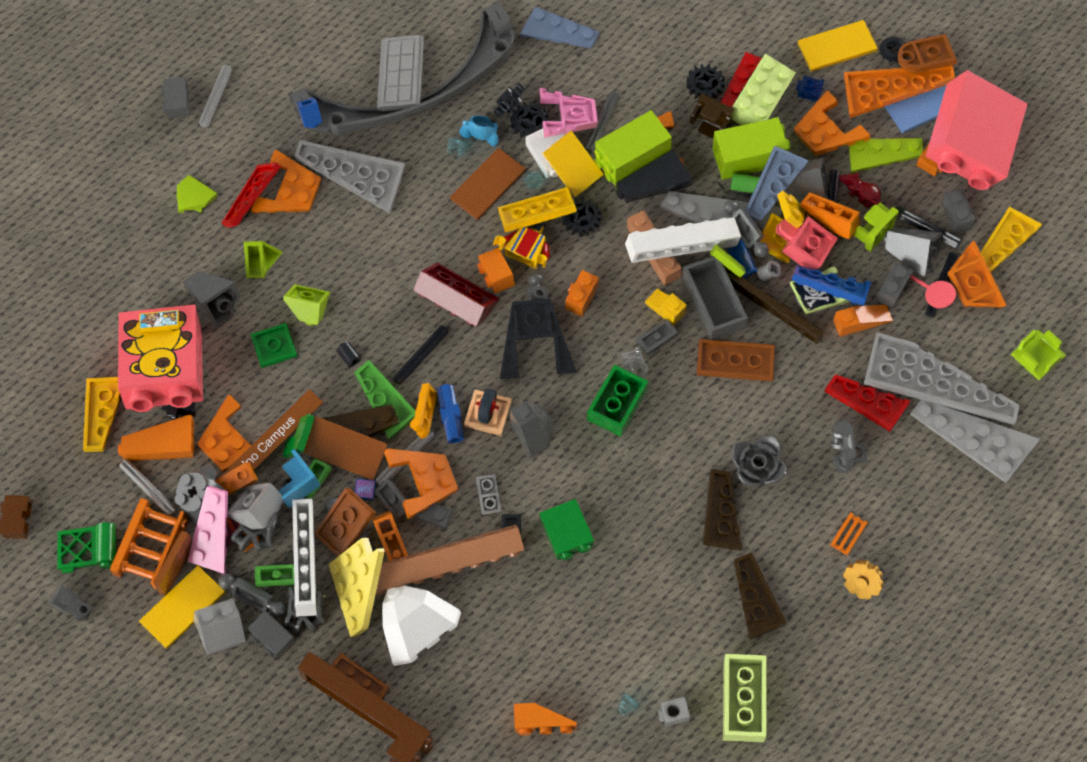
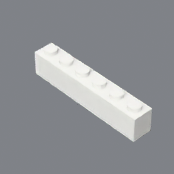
[625,218,741,263]
[292,499,317,617]

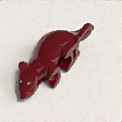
[839,172,882,208]

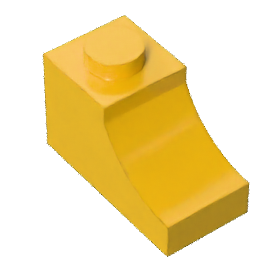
[645,288,687,326]

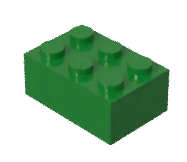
[587,364,648,437]

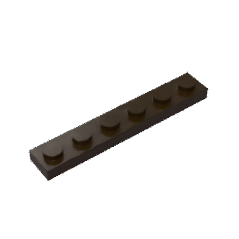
[727,270,823,344]

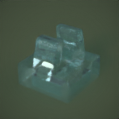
[447,137,470,158]

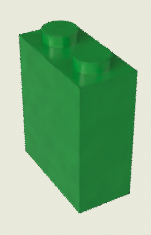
[539,499,594,561]

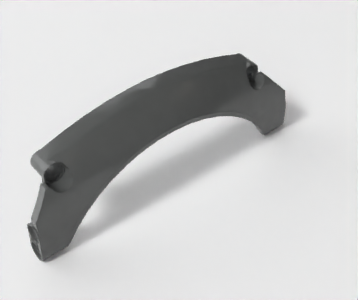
[289,2,515,135]

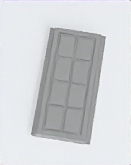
[377,35,424,111]

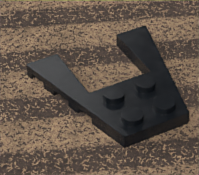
[500,299,576,380]

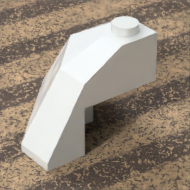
[382,586,461,666]

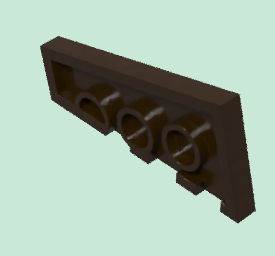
[733,552,787,640]

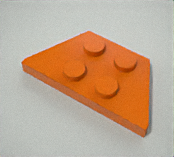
[947,241,1007,308]

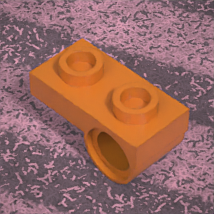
[215,462,258,496]

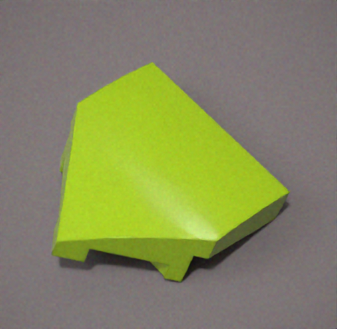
[176,175,217,213]
[709,244,745,278]

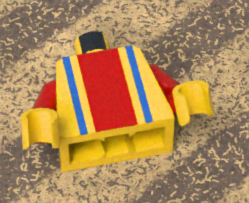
[493,223,550,269]

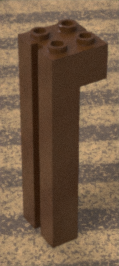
[297,651,434,762]

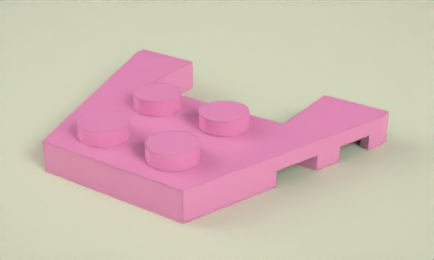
[539,88,598,137]

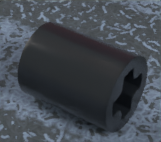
[336,341,362,368]

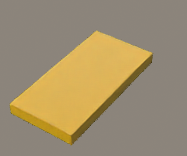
[797,20,878,72]
[498,187,577,233]
[139,565,226,649]

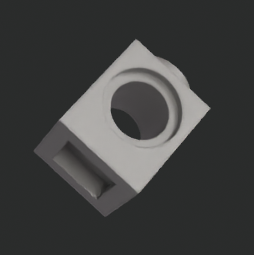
[657,697,690,727]

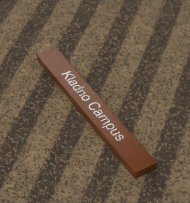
[219,389,323,497]

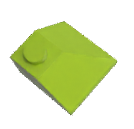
[283,284,330,326]

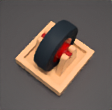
[464,388,512,436]

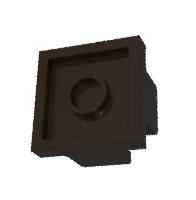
[690,93,734,139]

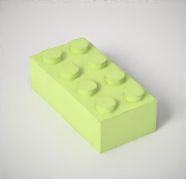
[732,54,796,125]
[723,654,766,742]

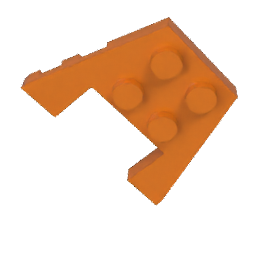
[794,91,870,156]
[251,150,321,213]
[197,394,251,472]
[384,449,458,519]

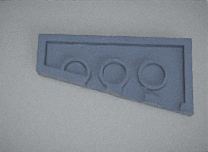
[520,7,599,48]
[746,146,809,222]

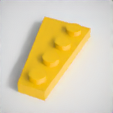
[981,206,1042,273]
[83,377,121,452]

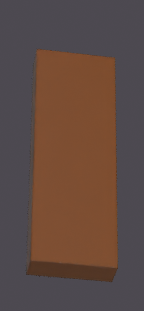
[331,653,390,699]

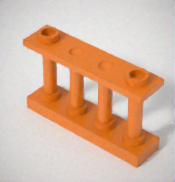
[110,498,188,589]

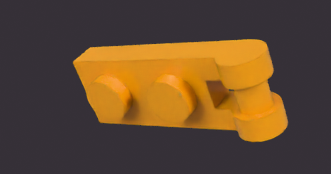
[410,383,438,439]

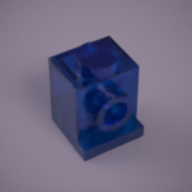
[795,75,825,102]

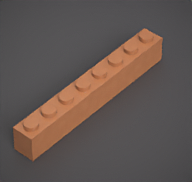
[375,525,524,596]

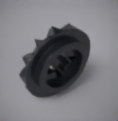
[879,37,905,63]

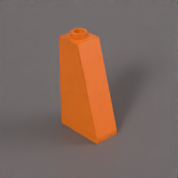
[118,415,194,461]

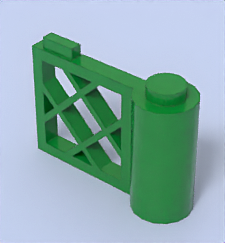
[57,522,116,573]

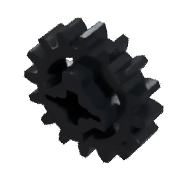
[686,64,725,99]
[493,83,525,118]
[510,101,550,138]
[562,197,602,237]

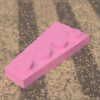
[187,486,228,574]

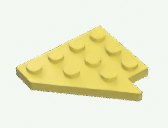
[328,538,385,637]

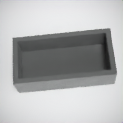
[682,256,748,340]

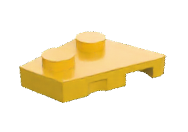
[777,191,805,228]

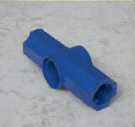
[437,384,464,443]

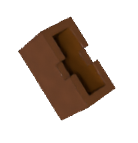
[0,495,33,539]

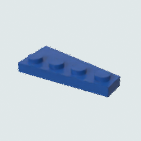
[792,265,871,306]

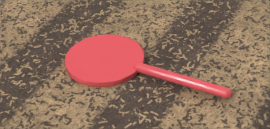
[911,275,956,308]

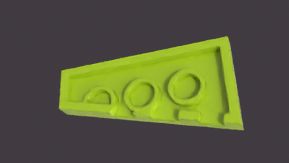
[849,138,923,173]

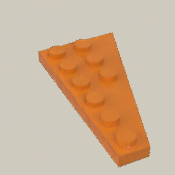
[844,65,955,119]

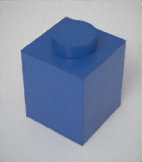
[297,98,322,128]

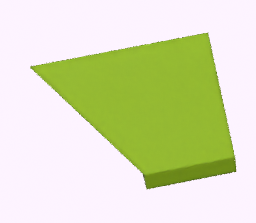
[244,241,283,278]

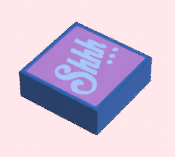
[354,479,376,501]

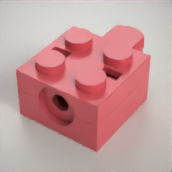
[776,217,838,270]

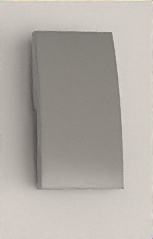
[476,474,501,515]

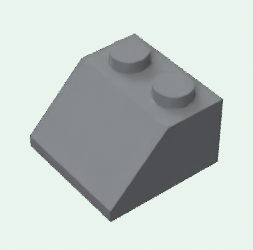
[227,483,283,529]
[193,598,246,656]

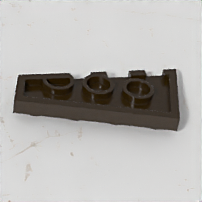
[322,405,401,437]
[702,469,743,551]

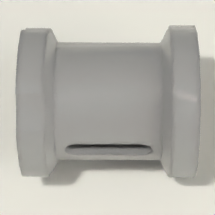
[757,260,781,281]

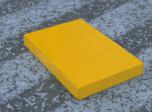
[542,131,604,197]

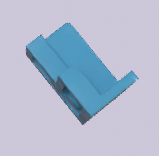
[278,449,321,508]

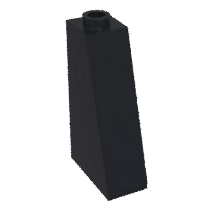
[615,150,693,203]

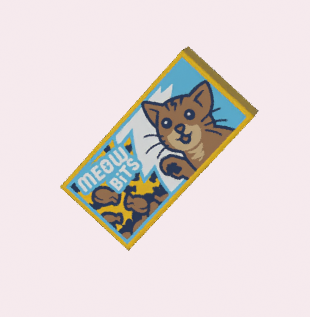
[139,310,179,333]

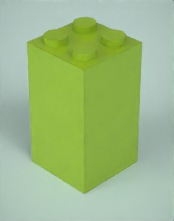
[594,110,672,187]
[712,117,791,180]

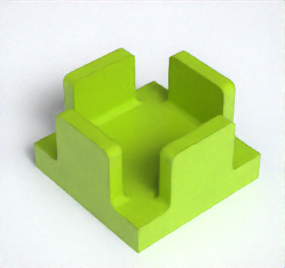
[854,203,899,252]
[1011,329,1066,381]

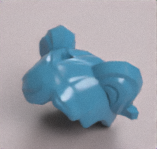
[459,115,499,147]

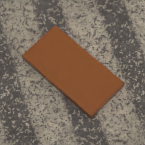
[450,148,526,220]
[697,339,775,381]
[301,416,388,480]

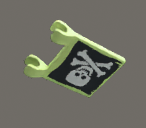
[790,267,849,315]

